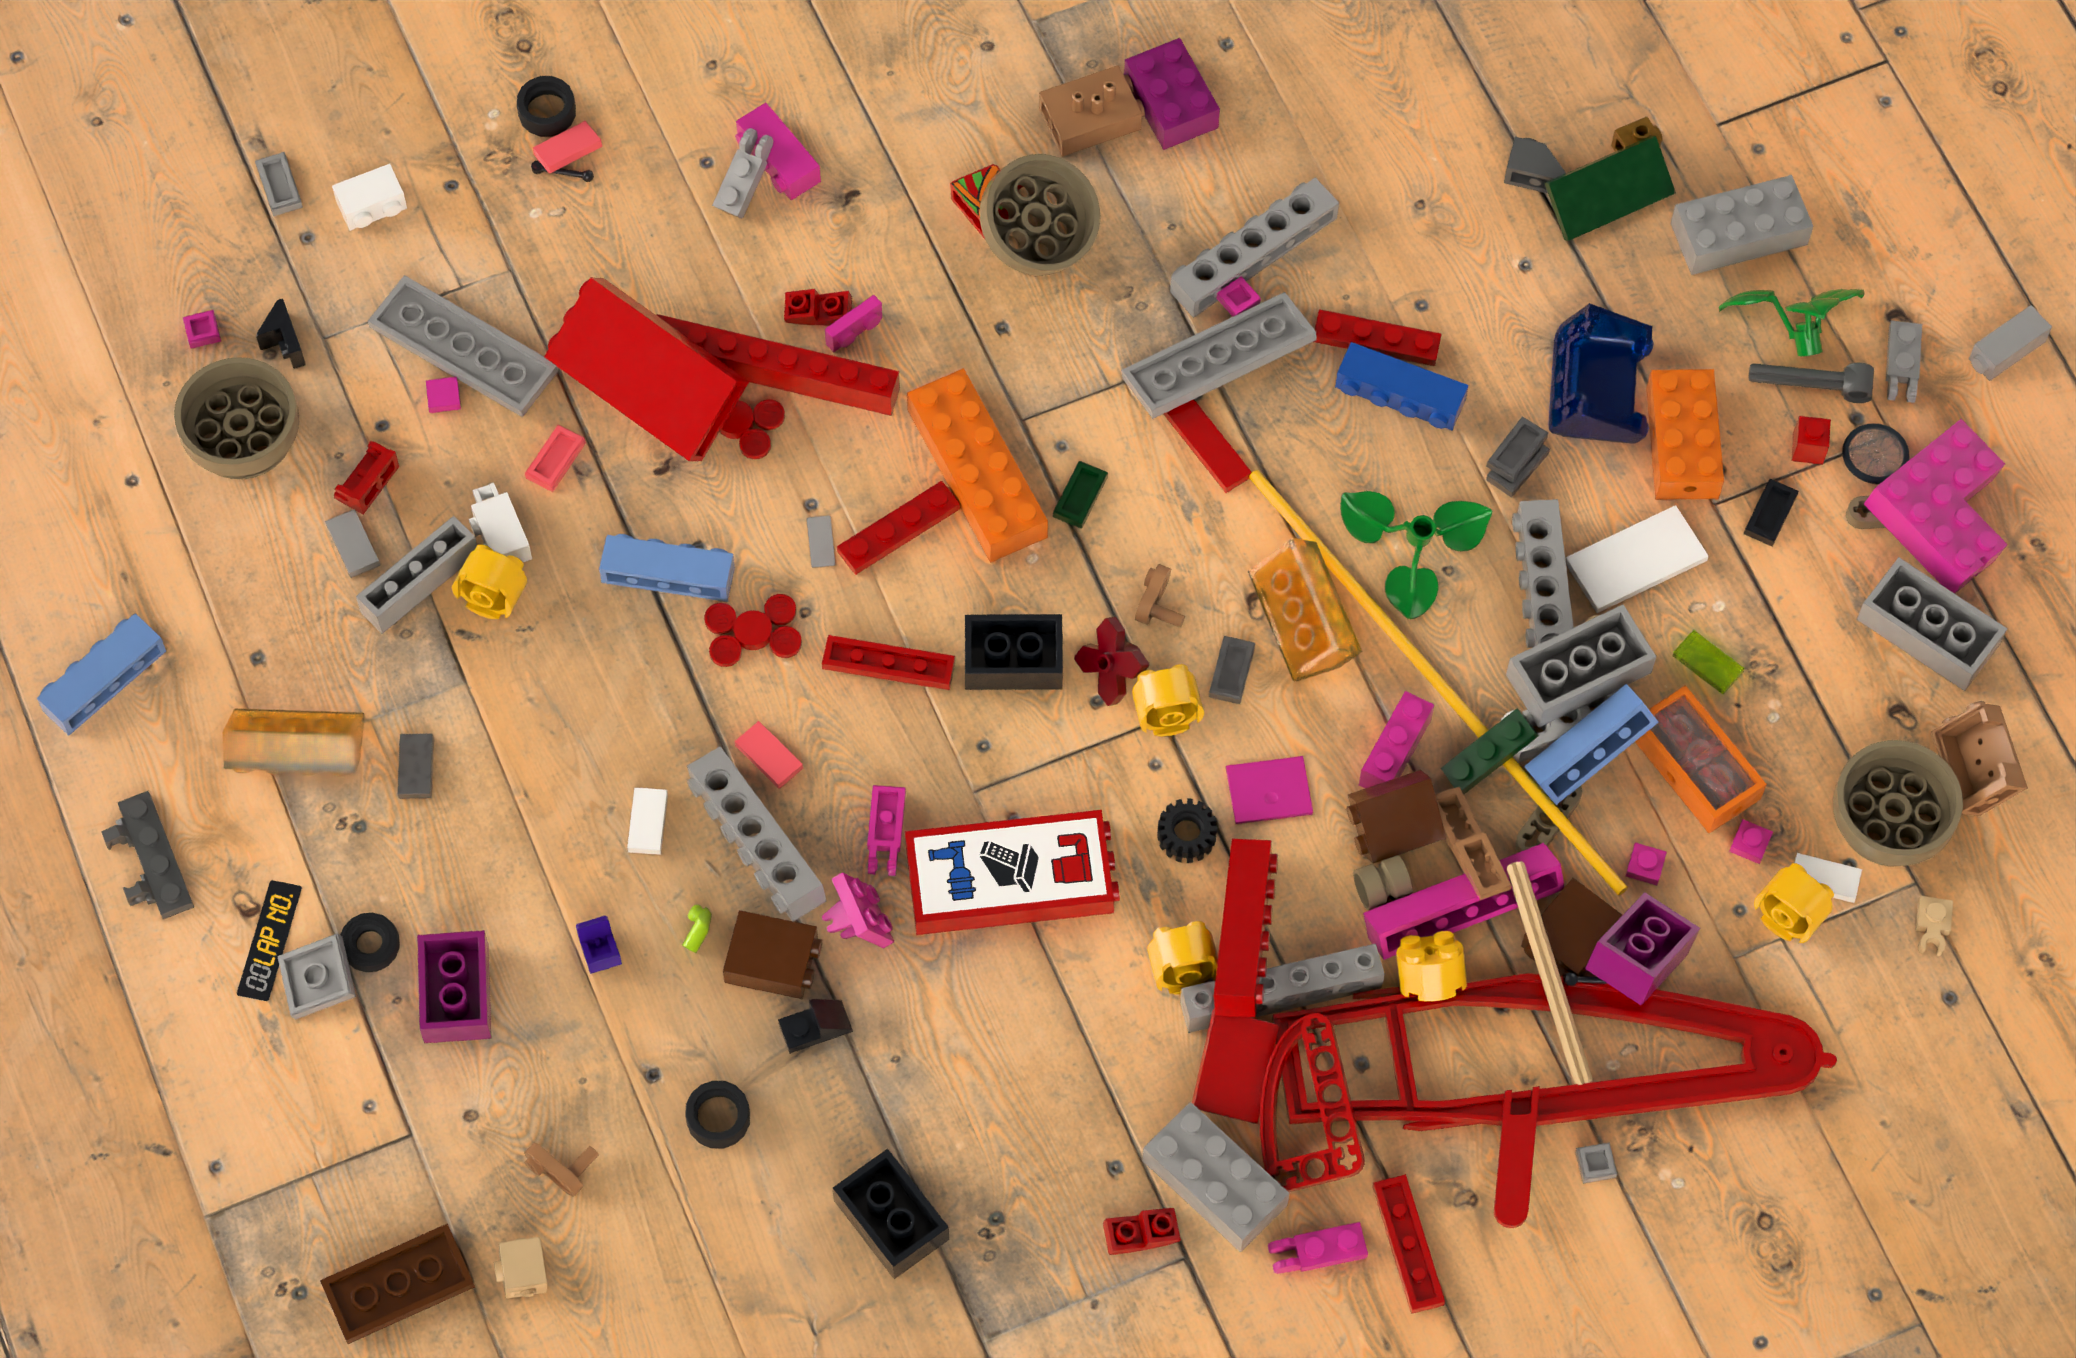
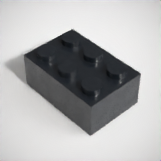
[965,614,1063,690]
[832,1149,949,1279]

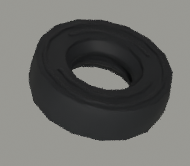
[340,912,400,972]

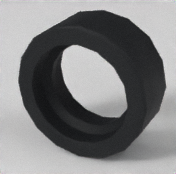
[517,76,576,137]
[685,1081,750,1149]

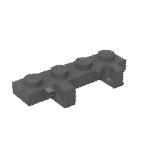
[101,791,194,920]

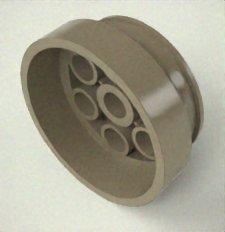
[980,154,1100,276]
[174,357,299,479]
[1833,740,1963,867]

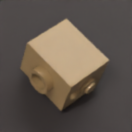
[494,1237,547,1299]

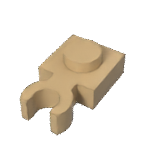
[1915,896,1953,956]

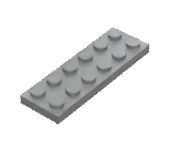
[368,275,559,417]
[1121,292,1317,419]

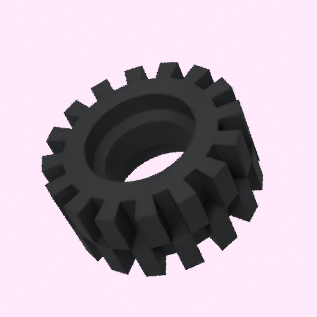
[1157,798,1217,863]

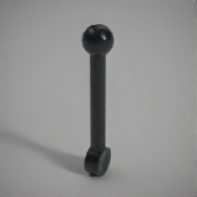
[531,161,594,182]
[1563,972,1608,986]

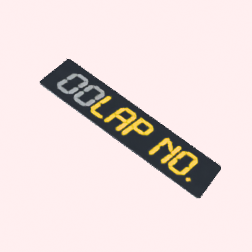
[237,880,302,1001]

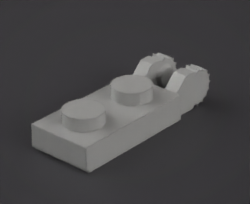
[712,128,774,219]
[1886,320,1922,403]

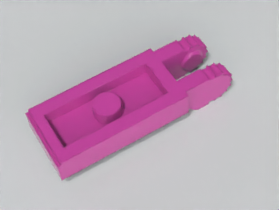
[867,785,906,876]
[1267,1222,1368,1274]

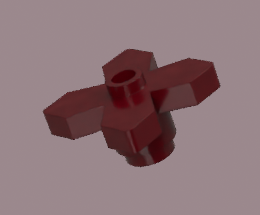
[1074,616,1149,706]

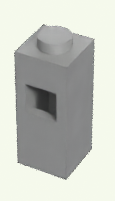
[1969,305,2052,381]

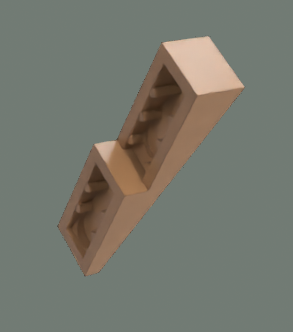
[1435,787,1511,900]

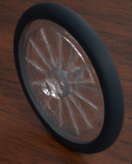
[1842,423,1910,484]

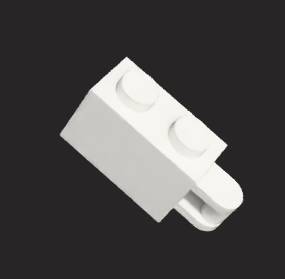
[469,483,532,562]

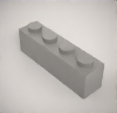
[356,516,477,634]

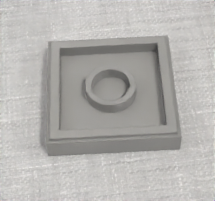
[277,933,356,1020]

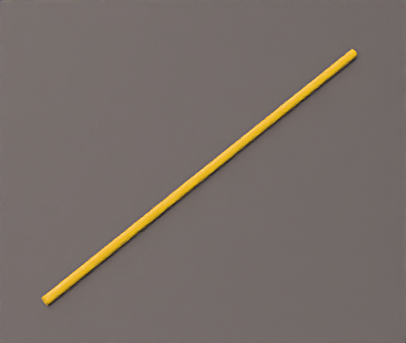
[1249,470,1628,896]

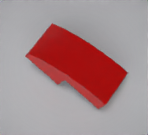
[784,289,852,326]
[1103,1208,1181,1255]

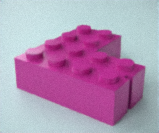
[1864,419,2008,594]

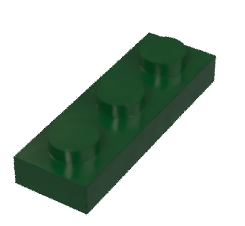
[1441,708,1539,795]

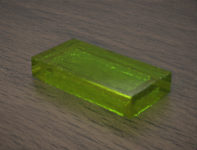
[1673,630,1745,695]

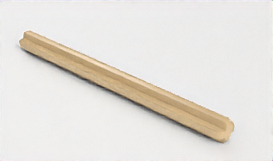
[1507,861,1592,1085]

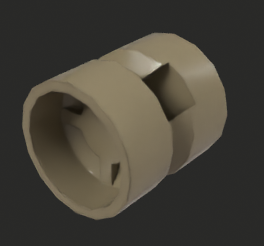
[1353,855,1413,910]

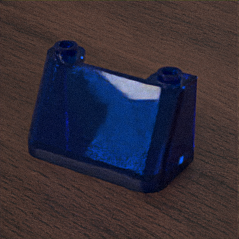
[1548,303,1654,444]

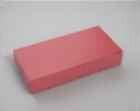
[533,121,602,174]
[525,424,586,492]
[735,721,803,789]

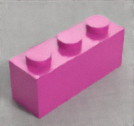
[735,102,821,200]
[1359,691,1434,788]

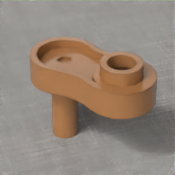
[1135,564,1185,628]
[524,1142,599,1197]

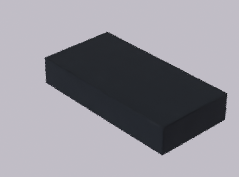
[1744,479,1799,547]

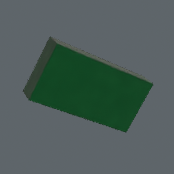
[1053,461,1108,529]

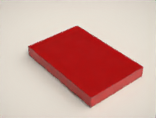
[1192,1009,1279,1124]

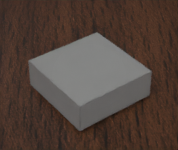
[1575,1142,1617,1184]

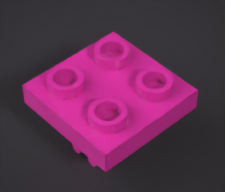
[822,872,894,948]

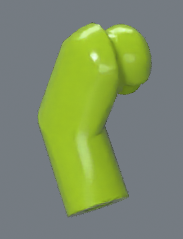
[682,905,712,953]

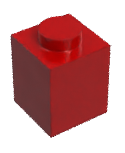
[1791,416,1831,465]

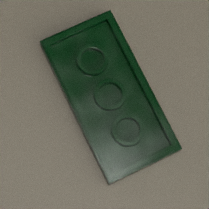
[1545,136,1676,241]

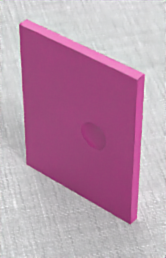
[1226,756,1313,824]

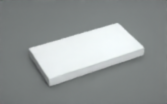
[1565,505,1708,613]

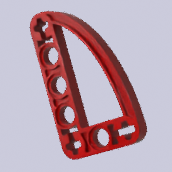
[1260,1013,1365,1192]

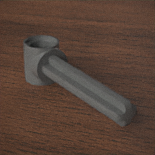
[1748,363,1874,403]

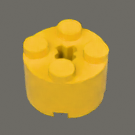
[452,544,527,619]
[1132,664,1204,737]
[1754,863,1834,943]
[1147,921,1218,995]
[1396,931,1467,1001]

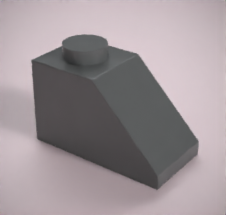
[1504,137,1566,193]

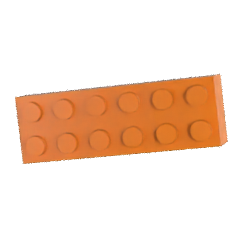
[907,368,1048,563]

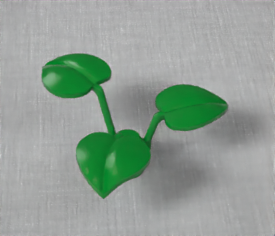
[1719,289,1865,357]
[1340,491,1492,619]

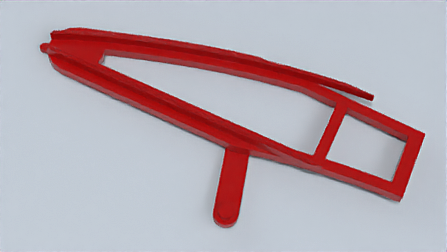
[1272,973,1837,1228]

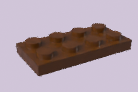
[320,1223,475,1344]

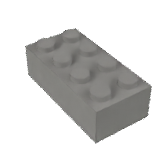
[1670,175,1814,275]
[1857,557,2008,691]
[1506,604,1656,728]
[1142,1102,1290,1252]

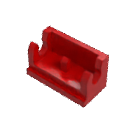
[334,441,399,515]

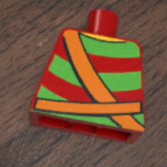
[950,164,1024,239]

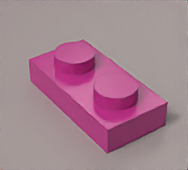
[825,295,882,353]

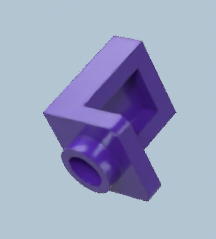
[576,916,622,974]

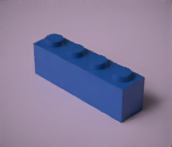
[1335,342,1469,431]

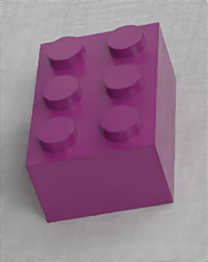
[1124,38,1220,150]
[1585,892,1700,1005]
[417,930,492,1044]

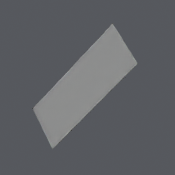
[807,516,835,568]

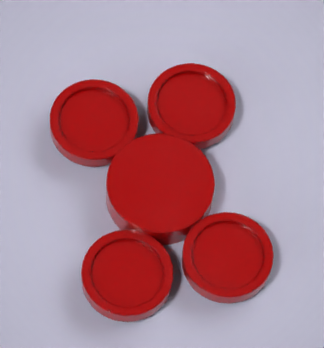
[720,399,785,459]
[704,594,802,667]

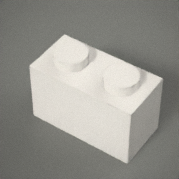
[332,164,407,231]

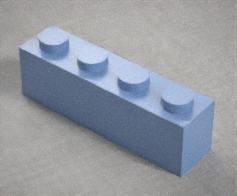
[599,534,735,602]
[37,613,166,736]
[1524,684,1659,805]

